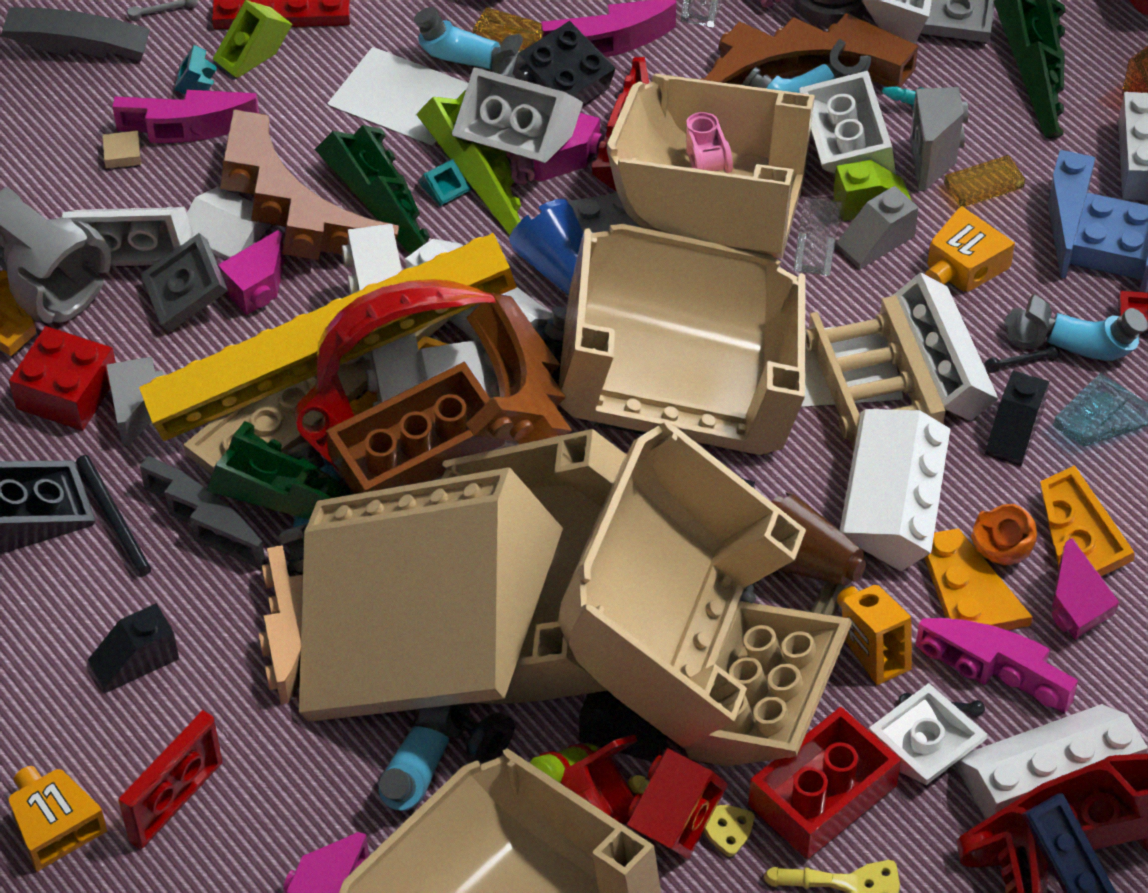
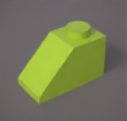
[213,0,293,78]
[833,160,912,221]

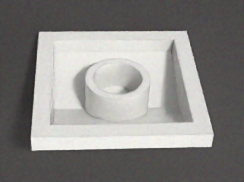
[187,186,271,260]
[868,683,987,785]

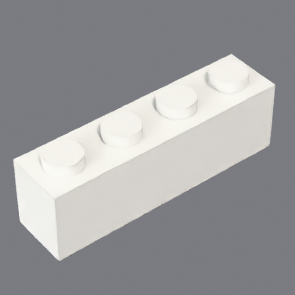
[893,272,999,421]

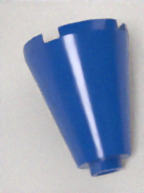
[509,199,584,296]

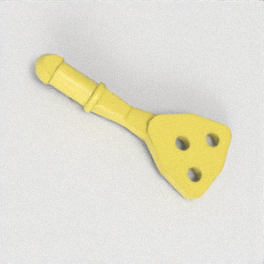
[628,775,755,857]
[764,860,900,893]

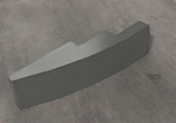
[1,7,150,62]
[140,455,266,569]

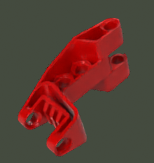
[957,753,1148,893]

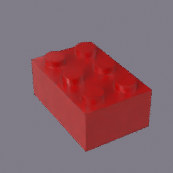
[748,706,901,860]

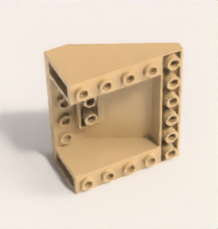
[299,467,563,722]

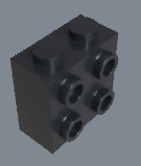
[512,21,616,105]

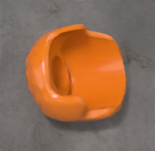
[971,504,1037,566]

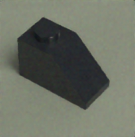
[985,370,1050,466]
[88,603,179,693]

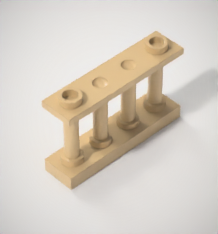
[805,295,946,450]

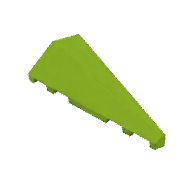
[416,90,521,235]

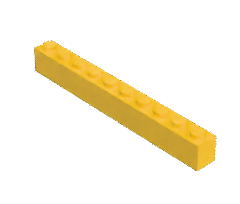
[139,233,517,441]

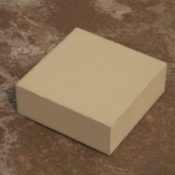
[103,131,141,169]

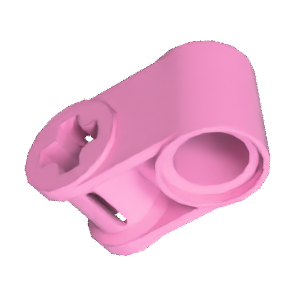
[686,112,733,173]

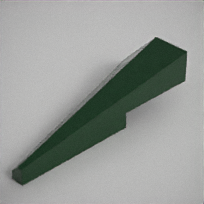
[993,0,1065,138]
[314,125,430,254]
[207,421,350,520]

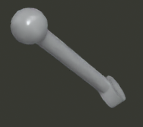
[127,0,198,21]

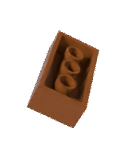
[326,361,505,494]

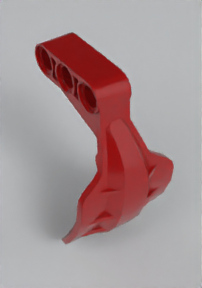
[294,279,496,471]

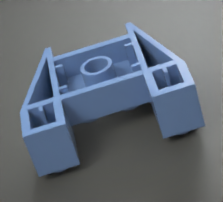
[1048,150,1148,293]

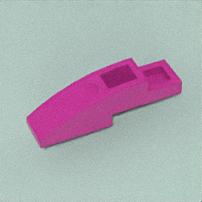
[541,0,676,57]
[112,90,259,143]
[915,618,1078,714]

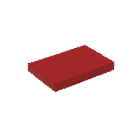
[118,710,223,850]

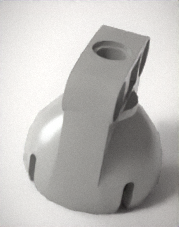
[0,187,112,323]

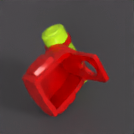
[529,735,638,825]

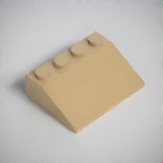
[685,601,851,767]

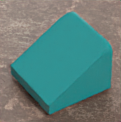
[418,159,471,206]

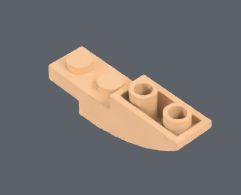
[259,545,303,705]

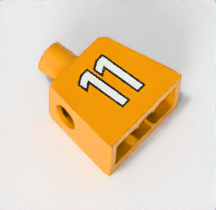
[925,206,1015,292]
[837,585,912,685]
[8,766,108,872]

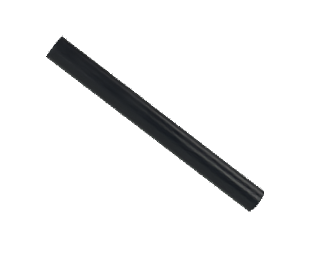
[75,455,151,577]

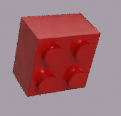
[9,326,116,431]
[627,748,728,860]

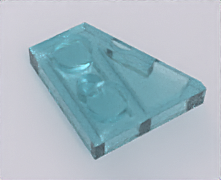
[1053,373,1148,447]

